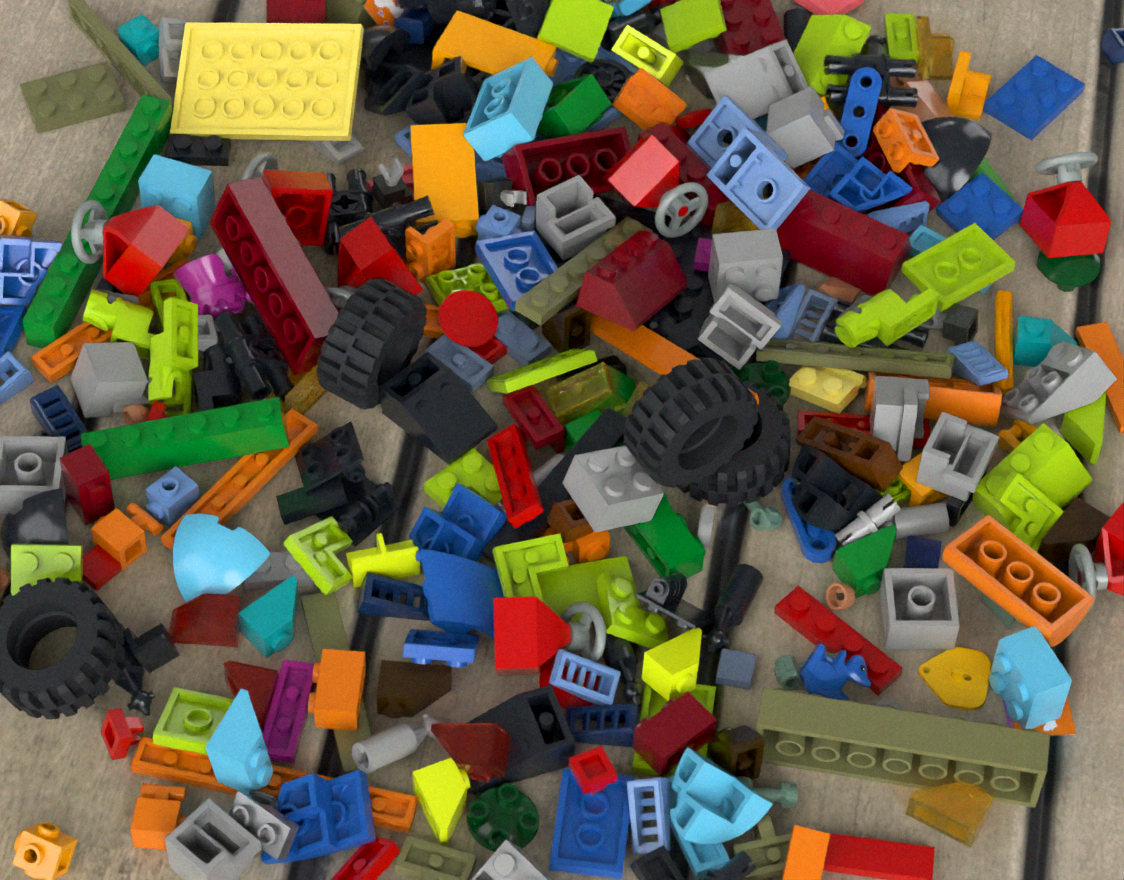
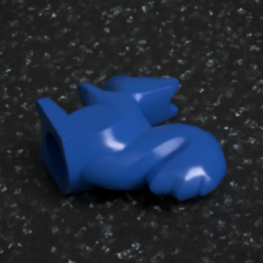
[799,643,871,700]

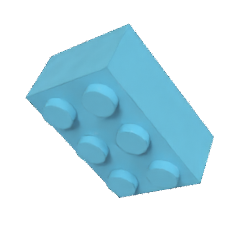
[463,57,553,162]

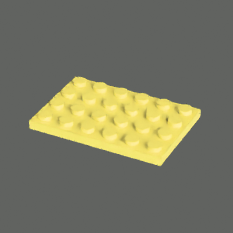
[170,22,364,141]

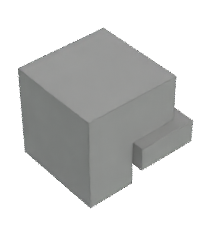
[766,86,844,169]
[536,175,616,261]
[698,284,782,370]
[70,342,149,418]
[869,376,929,461]
[916,412,1000,502]
[165,798,262,880]

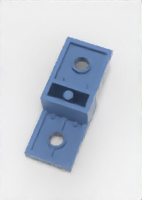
[687,96,810,230]

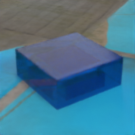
[903,536,942,568]

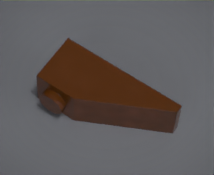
[795,416,903,492]

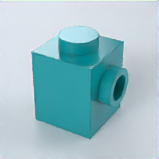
[118,14,159,67]

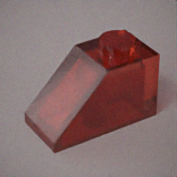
[169,593,241,647]
[431,723,511,781]

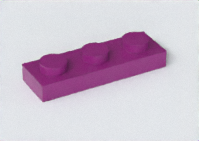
[262,659,316,764]

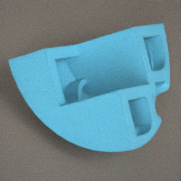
[173,514,271,611]
[670,747,773,844]

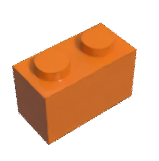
[308,649,366,731]

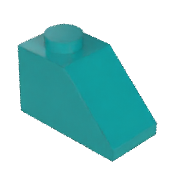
[1013,316,1077,367]
[238,575,299,658]

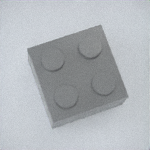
[708,228,783,303]
[0,436,69,515]
[563,445,664,533]
[879,568,960,649]

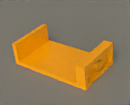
[431,10,559,77]
[410,123,479,238]

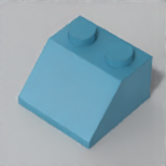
[205,688,273,791]

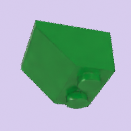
[536,74,611,139]

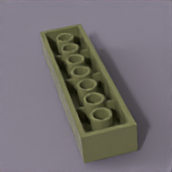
[756,688,1050,808]

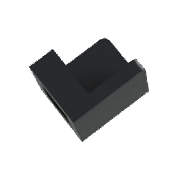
[122,623,180,673]

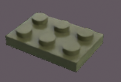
[20,61,126,134]

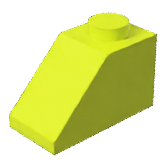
[611,25,684,87]
[641,628,702,701]
[412,757,471,846]

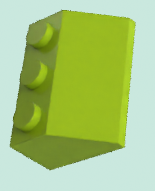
[793,14,871,110]
[973,423,1093,529]

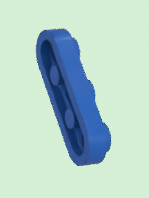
[836,67,882,158]
[781,476,836,563]

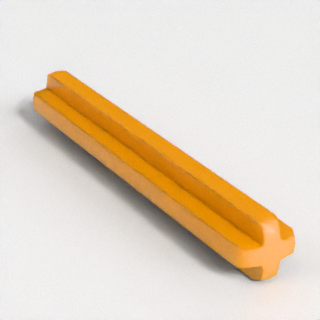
[995,290,1014,395]

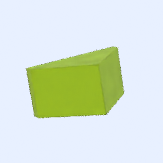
[1059,393,1106,464]

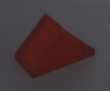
[223,660,278,733]

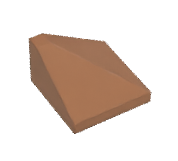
[819,277,861,303]

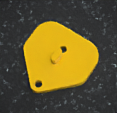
[918,646,991,711]

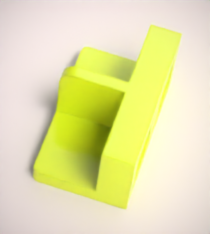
[346,533,420,588]

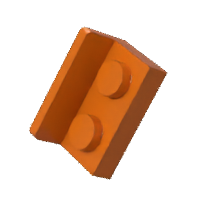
[612,68,687,131]
[873,108,939,173]
[405,218,456,285]

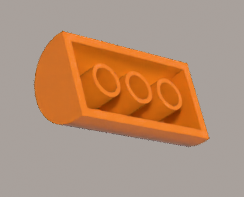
[864,371,1002,428]
[942,514,1095,647]

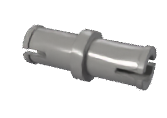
[834,493,901,547]

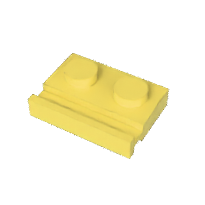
[789,365,867,414]

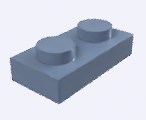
[494,309,551,366]
[424,334,494,393]

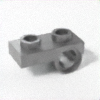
[228,789,299,860]

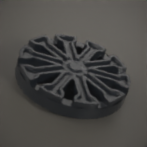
[574,59,630,103]

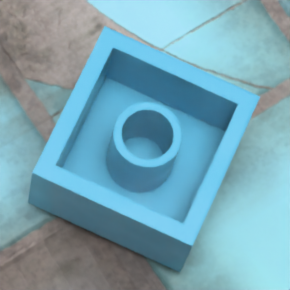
[138,154,216,239]
[989,626,1072,729]

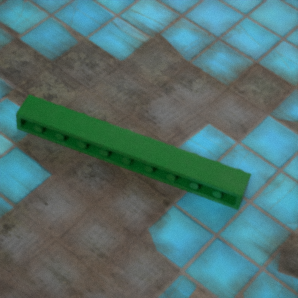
[22,94,173,349]

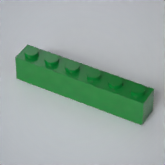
[81,397,289,480]
[564,410,706,579]

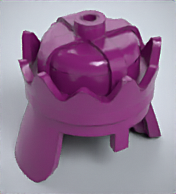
[173,254,252,322]

